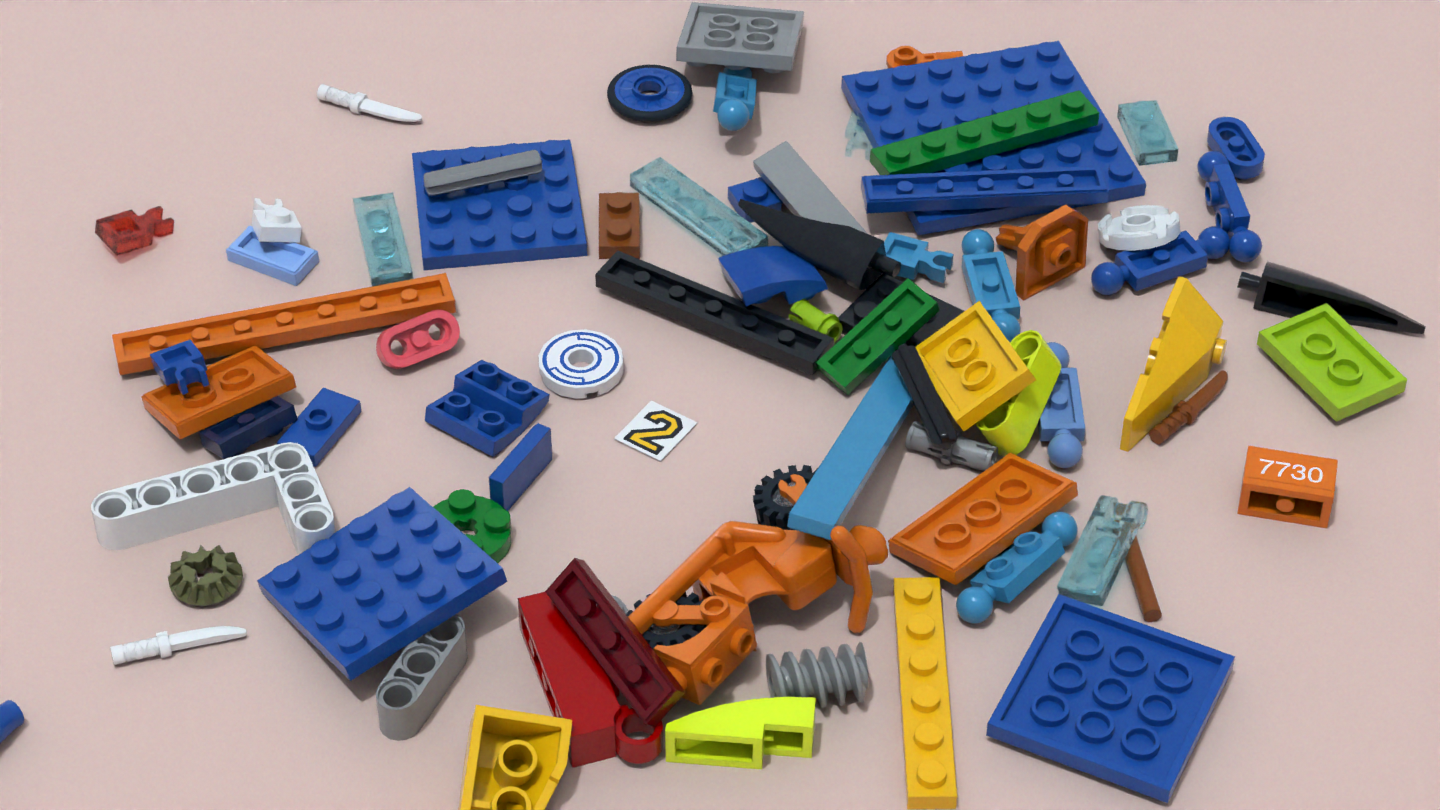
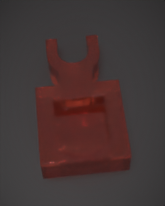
[95,206,174,256]

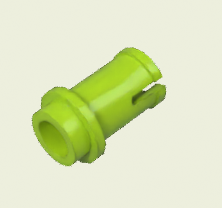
[788,299,843,343]

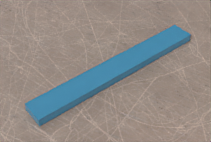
[787,355,914,540]

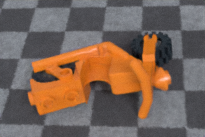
[626,465,888,705]

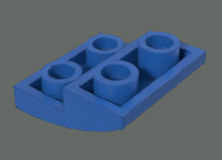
[718,246,828,306]
[425,360,550,457]

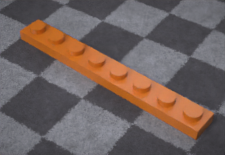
[112,273,456,375]

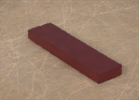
[545,558,686,727]

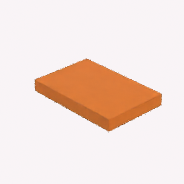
[141,345,296,439]

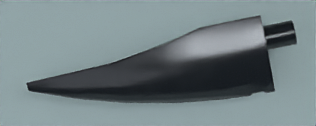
[738,199,901,290]
[1237,261,1426,334]

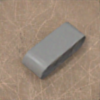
[376,614,468,741]

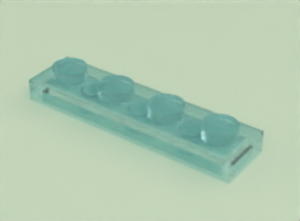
[630,157,768,256]

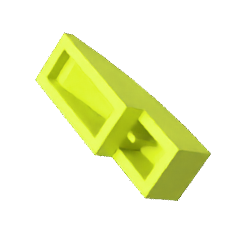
[665,697,816,770]

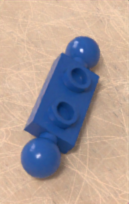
[1197,151,1262,262]
[1091,226,1230,295]

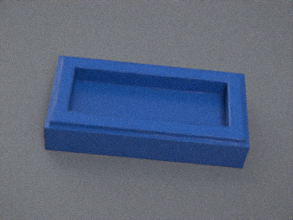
[489,423,552,511]

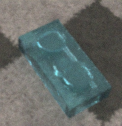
[1117,100,1179,166]

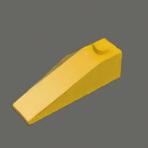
[1120,276,1227,452]
[458,705,572,810]

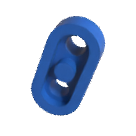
[1207,117,1265,180]

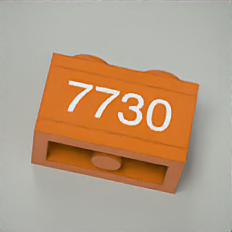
[1237,445,1338,529]

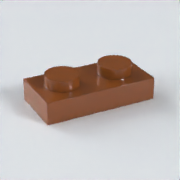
[599,192,640,259]

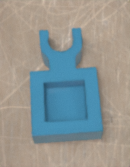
[884,232,954,283]

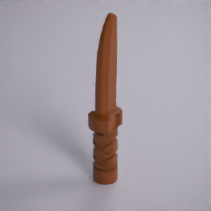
[1149,370,1228,444]

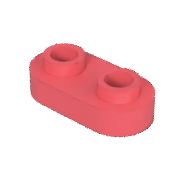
[376,310,460,369]

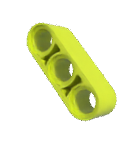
[976,330,1061,457]

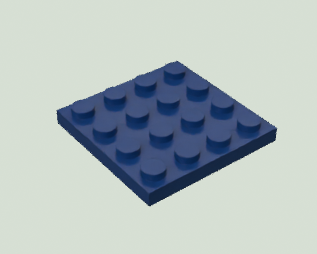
[412,139,587,270]
[257,487,508,681]
[986,594,1235,803]

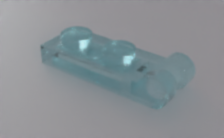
[1057,495,1148,606]

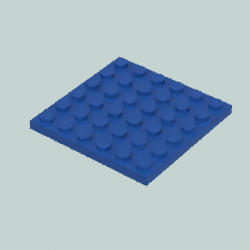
[841,41,1146,235]

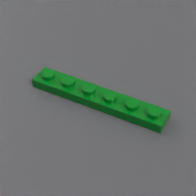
[870,90,1100,175]

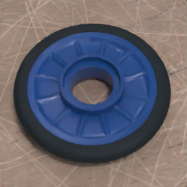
[607,64,692,121]

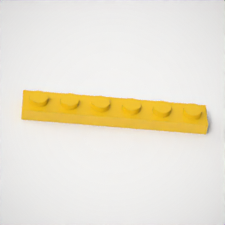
[893,577,957,809]

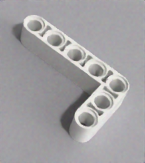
[91,442,335,555]

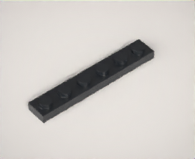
[595,250,834,376]

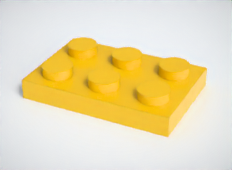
[915,301,1036,431]

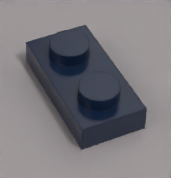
[198,396,298,459]

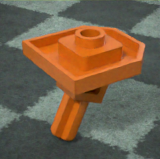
[996,205,1088,301]

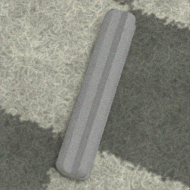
[423,150,542,196]

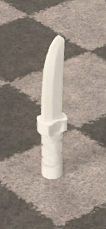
[317,84,422,122]
[110,626,247,665]

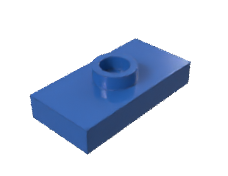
[277,387,361,467]

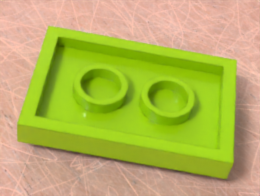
[1257,303,1407,422]

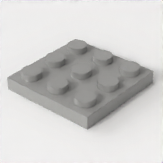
[676,2,804,73]

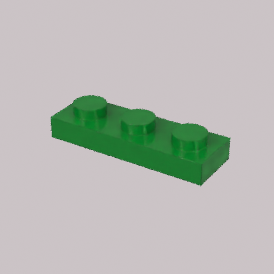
[816,278,940,395]

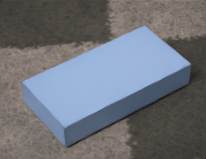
[226,226,319,286]

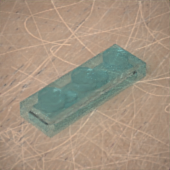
[353,192,413,287]

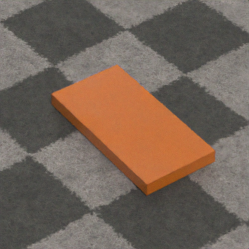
[888,453,1078,585]

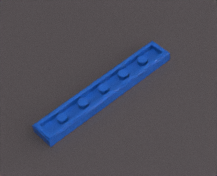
[861,166,1109,214]

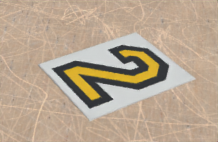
[614,401,698,462]

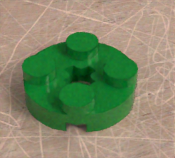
[433,489,511,563]

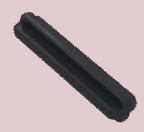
[892,344,958,450]

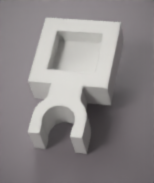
[251,198,302,243]

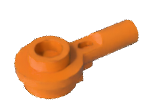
[886,46,963,68]

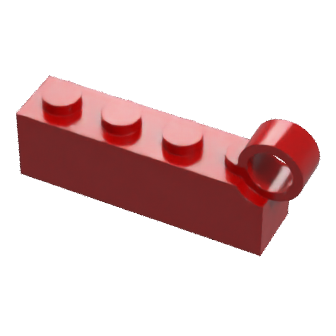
[518,592,663,768]

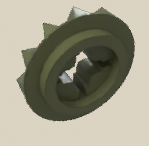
[168,545,243,606]

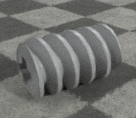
[766,642,868,708]

